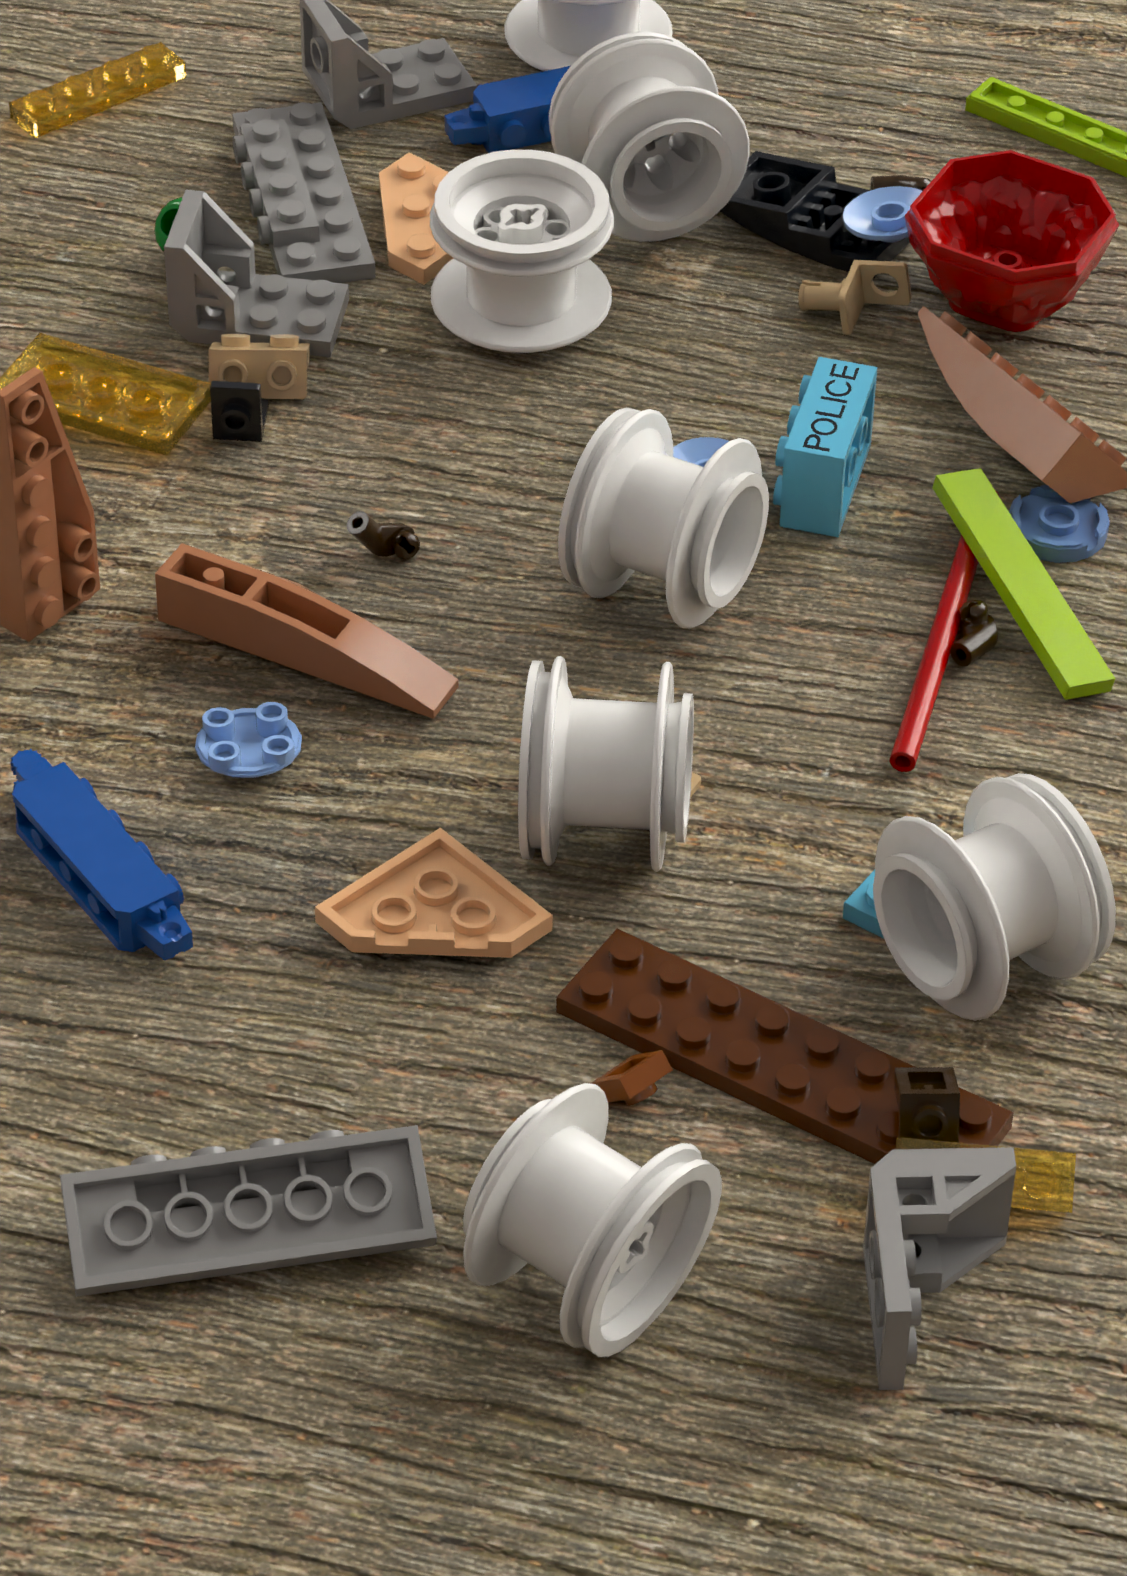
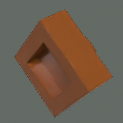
[591,1050,672,1106]

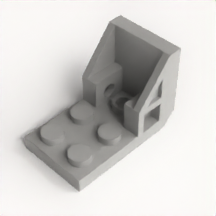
[300,0,477,129]
[164,190,349,357]
[863,1147,1016,1390]

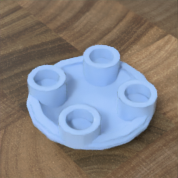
[195,702,302,778]

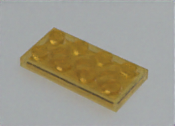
[0,332,211,456]

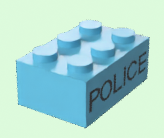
[773,357,877,537]

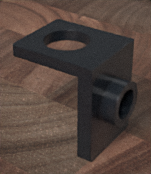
[210,381,269,442]

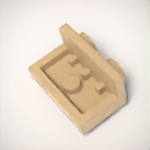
[209,334,310,399]

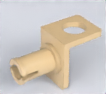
[799,260,912,335]

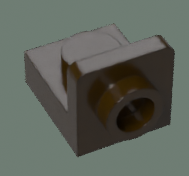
[894,1067,960,1149]

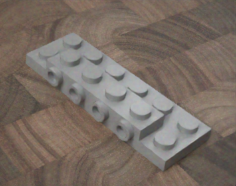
[232,102,376,283]
[60,1125,437,1297]

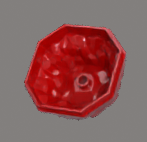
[904,150,1119,332]

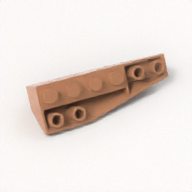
[918,306,1127,503]
[0,367,100,642]
[155,543,458,719]

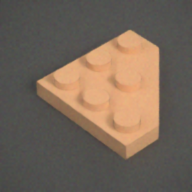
[379,152,453,285]
[315,828,553,958]

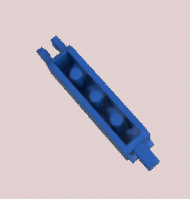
[444,66,570,153]
[10,749,193,961]

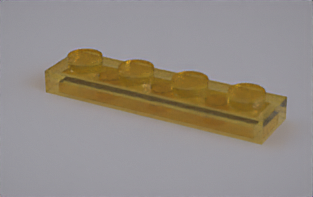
[9,42,186,139]

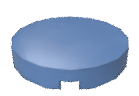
[1009,485,1110,563]

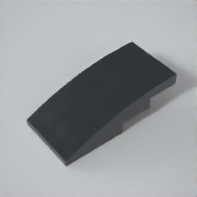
[720,151,910,279]

